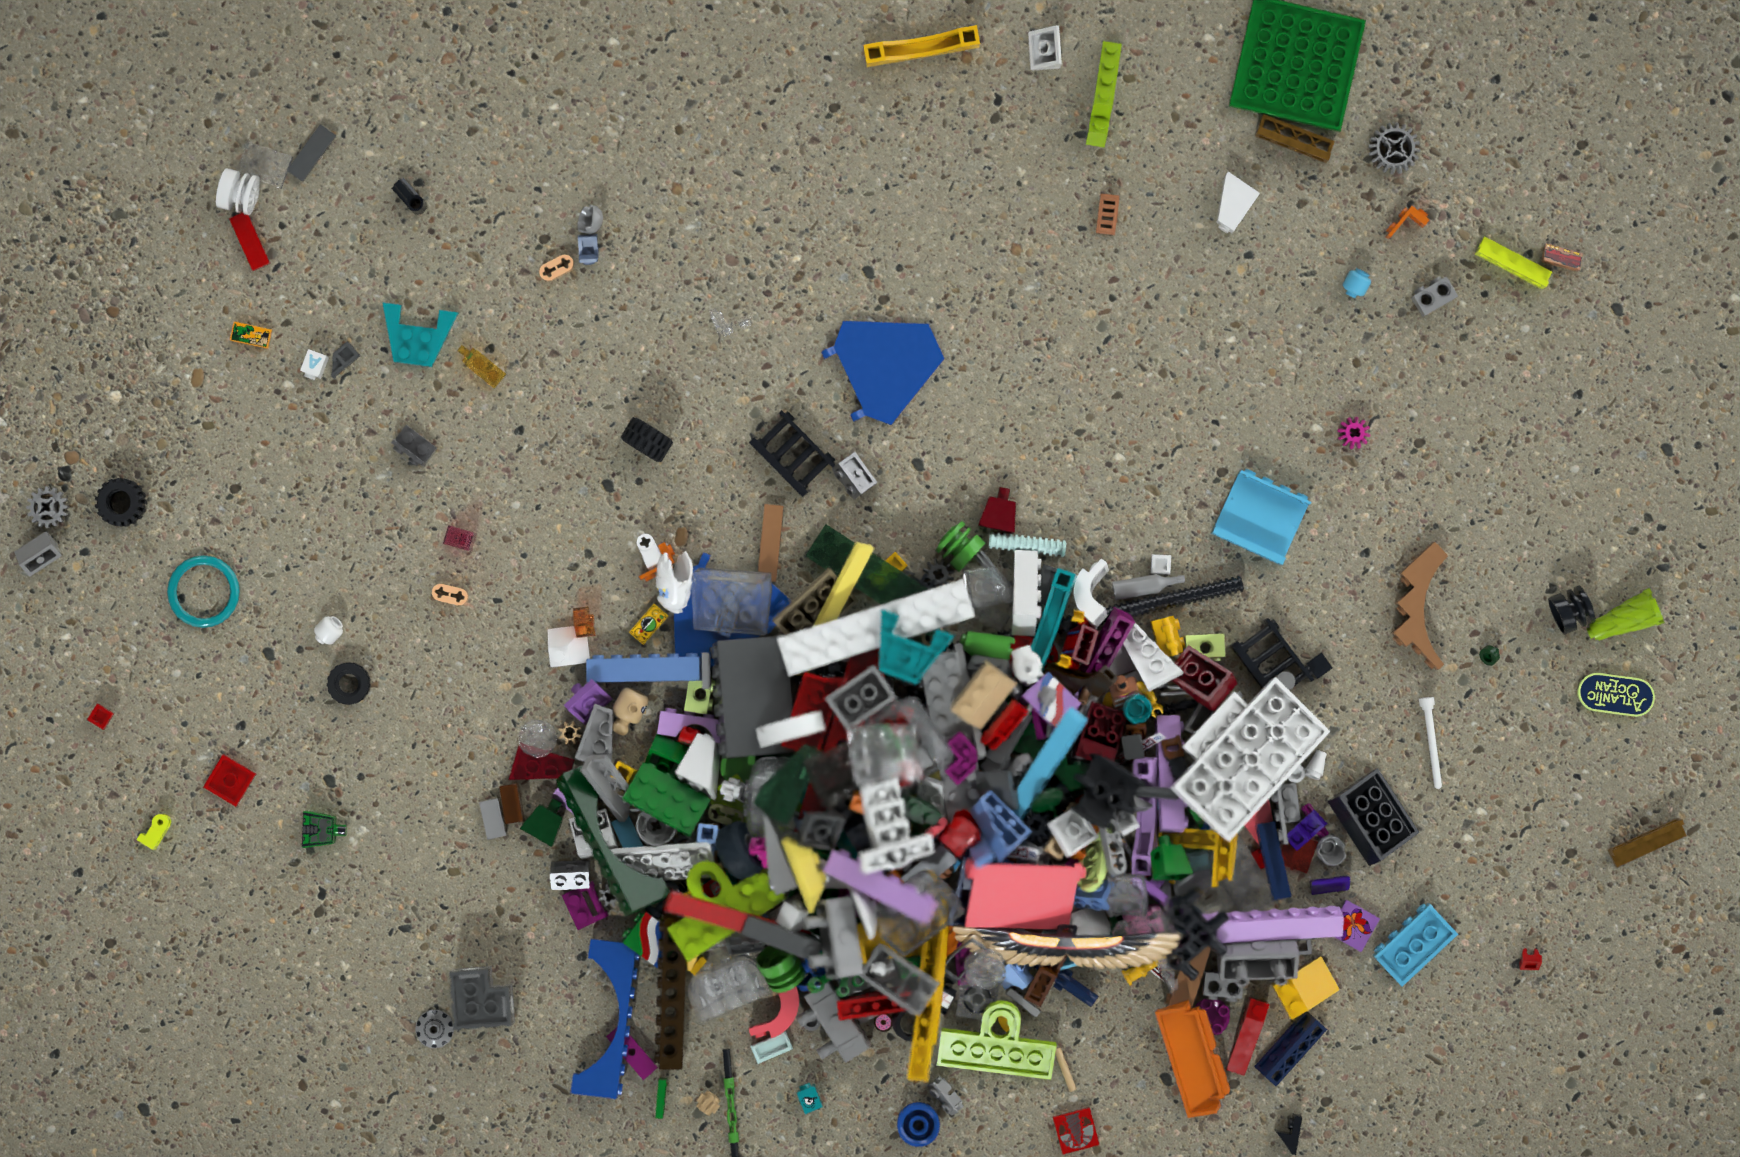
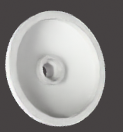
[848,885,879,940]

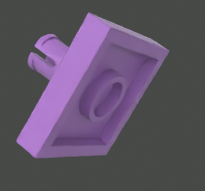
[564,679,613,725]
[1132,873,1169,907]

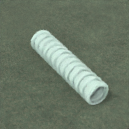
[989,532,1066,557]

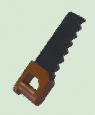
[1160,735,1187,782]

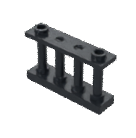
[749,410,836,498]
[1230,618,1314,688]

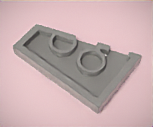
[575,704,613,766]

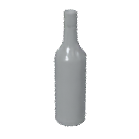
[1112,574,1185,600]

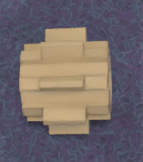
[558,721,582,744]
[696,1090,721,1116]

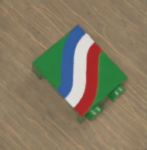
[622,909,674,970]

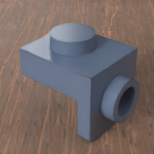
[578,234,599,265]

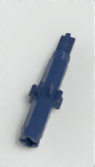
[1033,963,1099,1007]

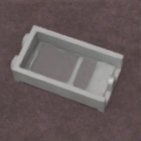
[859,943,940,1016]

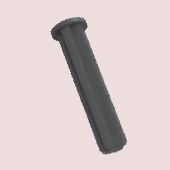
[1135,786,1179,800]

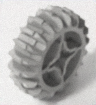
[1368,122,1421,175]

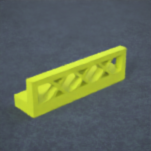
[1475,236,1552,289]

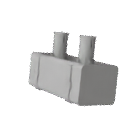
[803,896,864,979]
[1217,939,1299,987]
[796,980,871,1063]

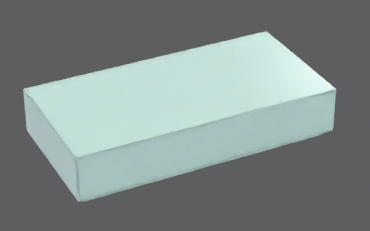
[750,1031,793,1064]

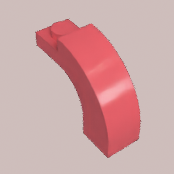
[749,986,799,1038]

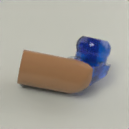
[1078,685,1091,705]

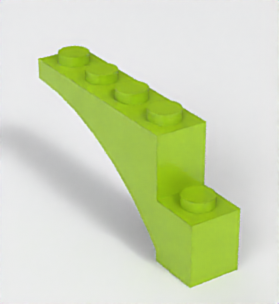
[1086,41,1122,148]

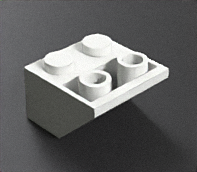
[569,808,618,860]

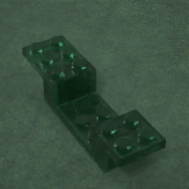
[805,524,941,639]

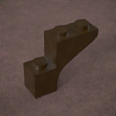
[1042,662,1118,699]

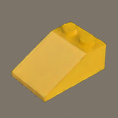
[1271,956,1340,1020]

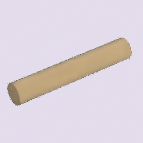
[1055,1047,1077,1092]

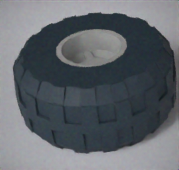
[715,821,763,880]

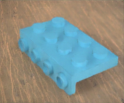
[1372,903,1458,987]

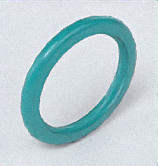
[167,555,240,628]

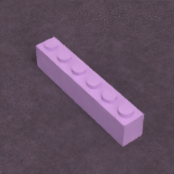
[1154,715,1188,833]
[823,849,938,924]

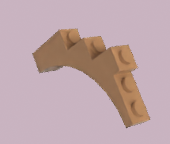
[1391,542,1448,670]

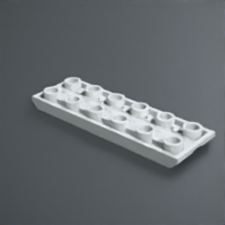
[607,842,715,885]

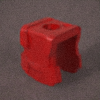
[938,809,982,857]

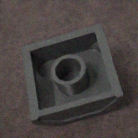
[797,809,846,850]

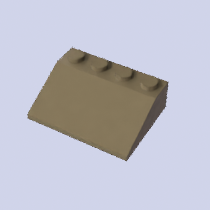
[772,568,859,635]

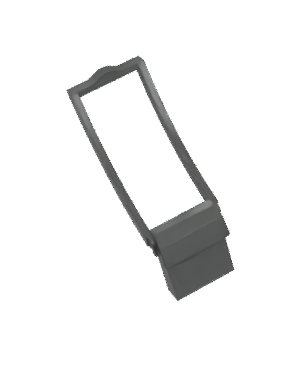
[944,938,990,984]

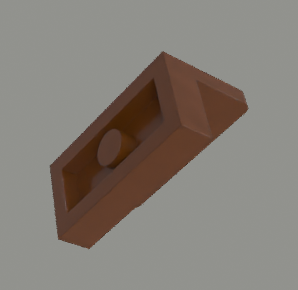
[499,783,525,824]

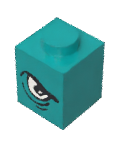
[796,1082,823,1114]

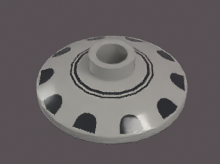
[415,1010,454,1048]

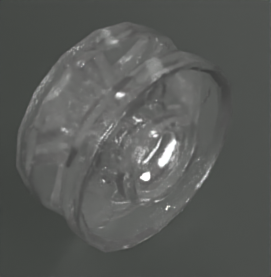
[964,949,1006,989]

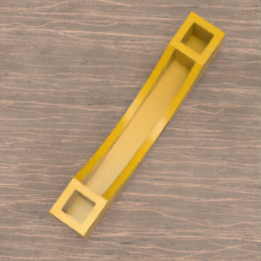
[863,25,980,67]

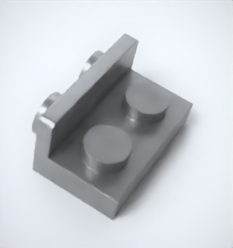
[391,425,437,466]
[832,452,878,500]
[550,860,590,890]

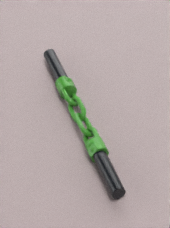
[722,1049,739,1157]

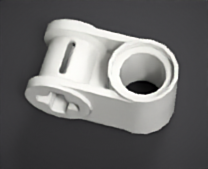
[637,534,662,571]

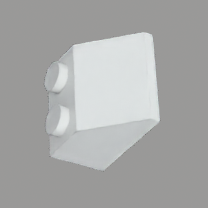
[1069,908,1111,935]

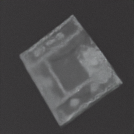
[848,724,925,784]

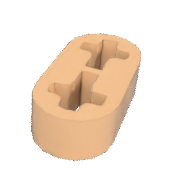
[539,255,574,281]
[432,584,469,605]

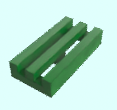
[655,1078,667,1119]

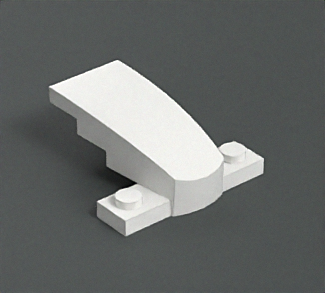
[859,777,934,874]

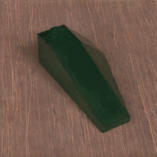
[753,744,822,826]

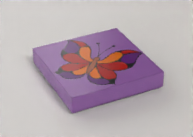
[1335,900,1380,952]

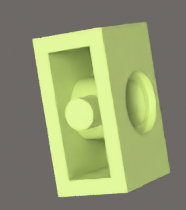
[1184,634,1225,661]
[684,676,715,714]

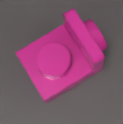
[749,838,768,868]

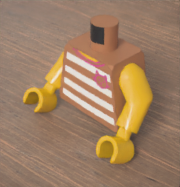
[1102,675,1163,718]

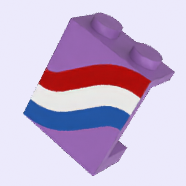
[1018,672,1081,735]

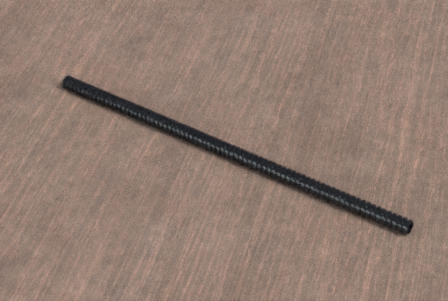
[798,575,1244,687]

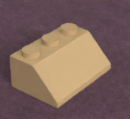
[950,660,1017,729]

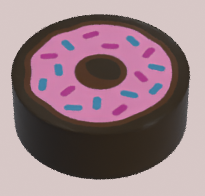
[874,1014,892,1032]

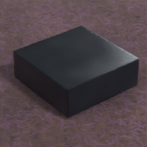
[1306,652,1333,679]

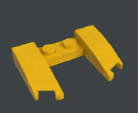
[1158,828,1238,887]

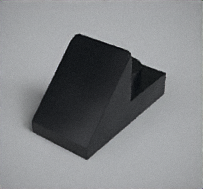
[1275,1113,1303,1155]

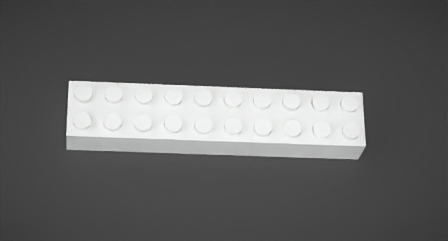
[777,579,975,676]

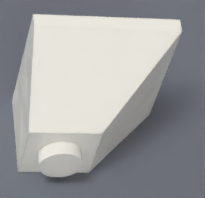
[548,625,590,667]

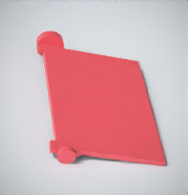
[965,859,1086,930]

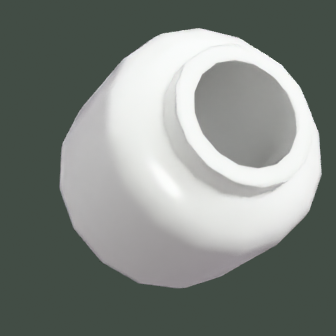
[314,616,343,645]

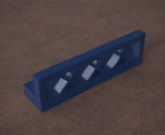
[1255,821,1292,901]
[1254,1011,1327,1086]

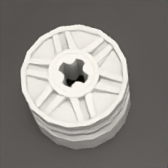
[216,168,260,215]

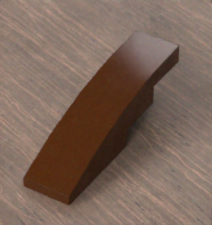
[1024,929,1070,1007]

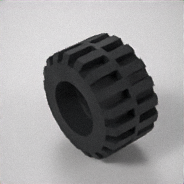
[621,417,673,462]
[95,478,147,527]

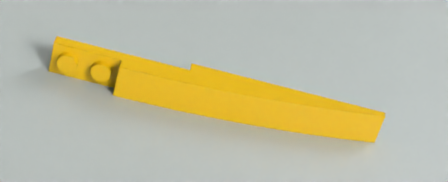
[907,886,951,1082]

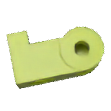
[137,814,171,850]

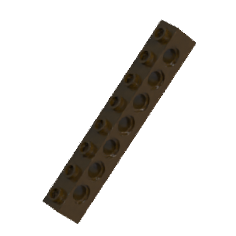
[654,914,686,1070]

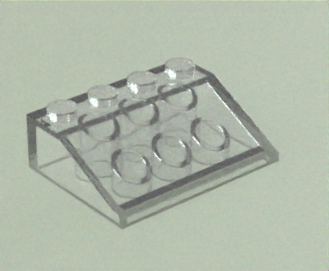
[691,568,772,635]

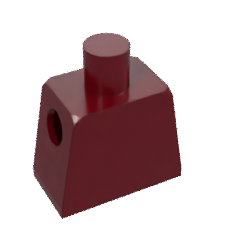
[978,487,1016,534]

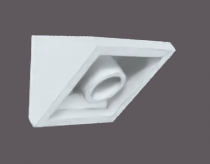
[1028,25,1062,70]

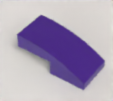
[1287,809,1327,851]

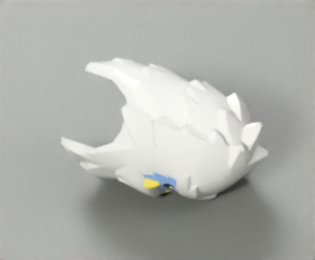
[656,551,694,614]

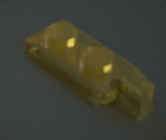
[457,345,507,389]

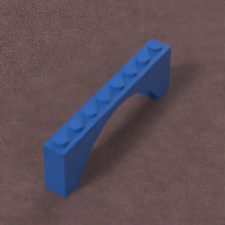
[571,939,640,1099]

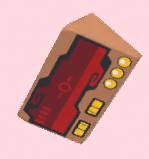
[1541,243,1583,272]

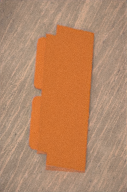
[1155,1000,1230,1118]

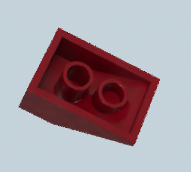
[1171,645,1238,712]

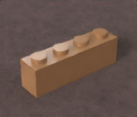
[1164,947,1211,1009]

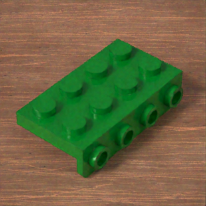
[622,762,711,837]

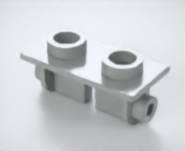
[927,1076,964,1115]

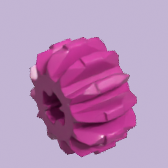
[1337,417,1370,449]

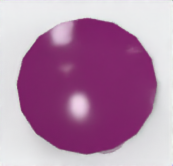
[1194,998,1230,1035]

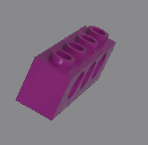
[1079,607,1135,673]

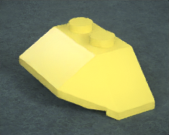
[782,836,827,913]

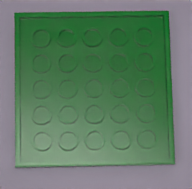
[1228,0,1366,132]

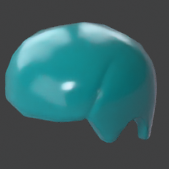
[1122,695,1152,724]

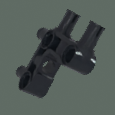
[1166,885,1229,981]

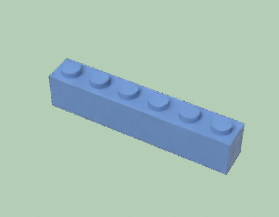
[586,653,702,683]

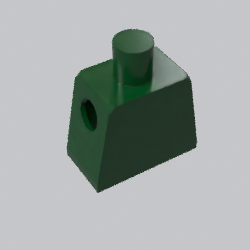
[520,798,564,847]

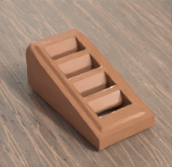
[1096,194,1120,235]

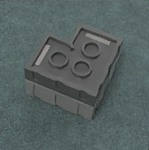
[449,966,515,1030]

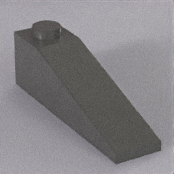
[740,915,823,959]

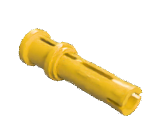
[1121,955,1167,986]

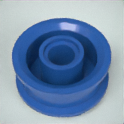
[897,1102,940,1147]

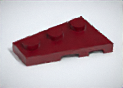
[508,743,575,780]

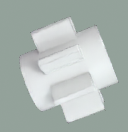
[720,778,744,802]

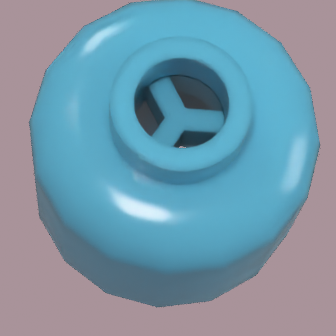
[1343,268,1371,298]

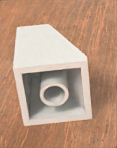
[675,733,720,800]

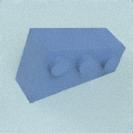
[970,790,1032,862]

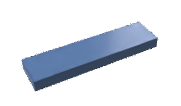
[968,833,994,868]

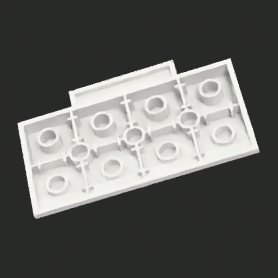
[1170,677,1330,842]

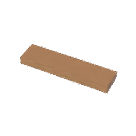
[757,504,784,582]

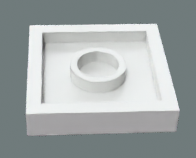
[1047,805,1099,857]

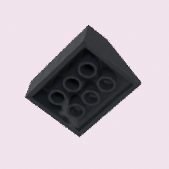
[1327,768,1420,866]

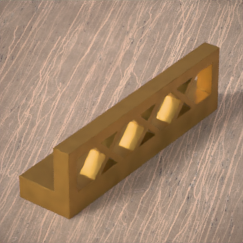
[1255,114,1335,163]
[1608,818,1687,867]

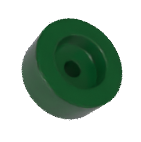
[1479,645,1500,666]

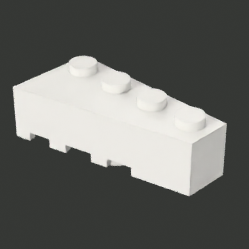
[1012,550,1041,636]

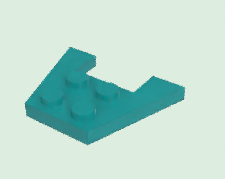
[382,302,459,367]
[879,609,954,684]

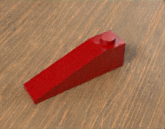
[836,985,913,1021]
[1226,997,1270,1076]

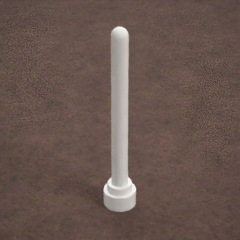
[1419,697,1442,789]

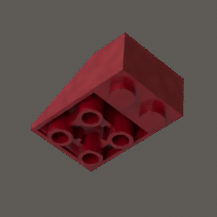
[1071,701,1127,765]

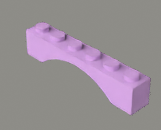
[1132,757,1158,876]

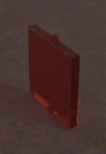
[1281,831,1318,873]

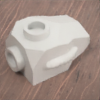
[1011,645,1044,685]

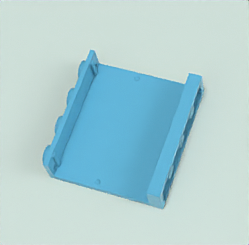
[1211,469,1311,565]

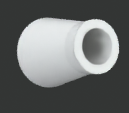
[1305,750,1327,780]

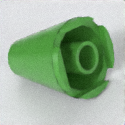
[959,631,1015,660]

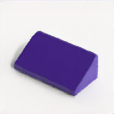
[1309,875,1350,895]

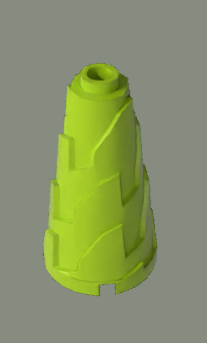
[1586,588,1665,641]

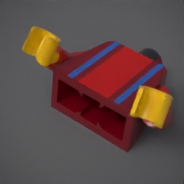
[1057,610,1099,671]

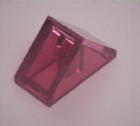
[443,525,477,552]

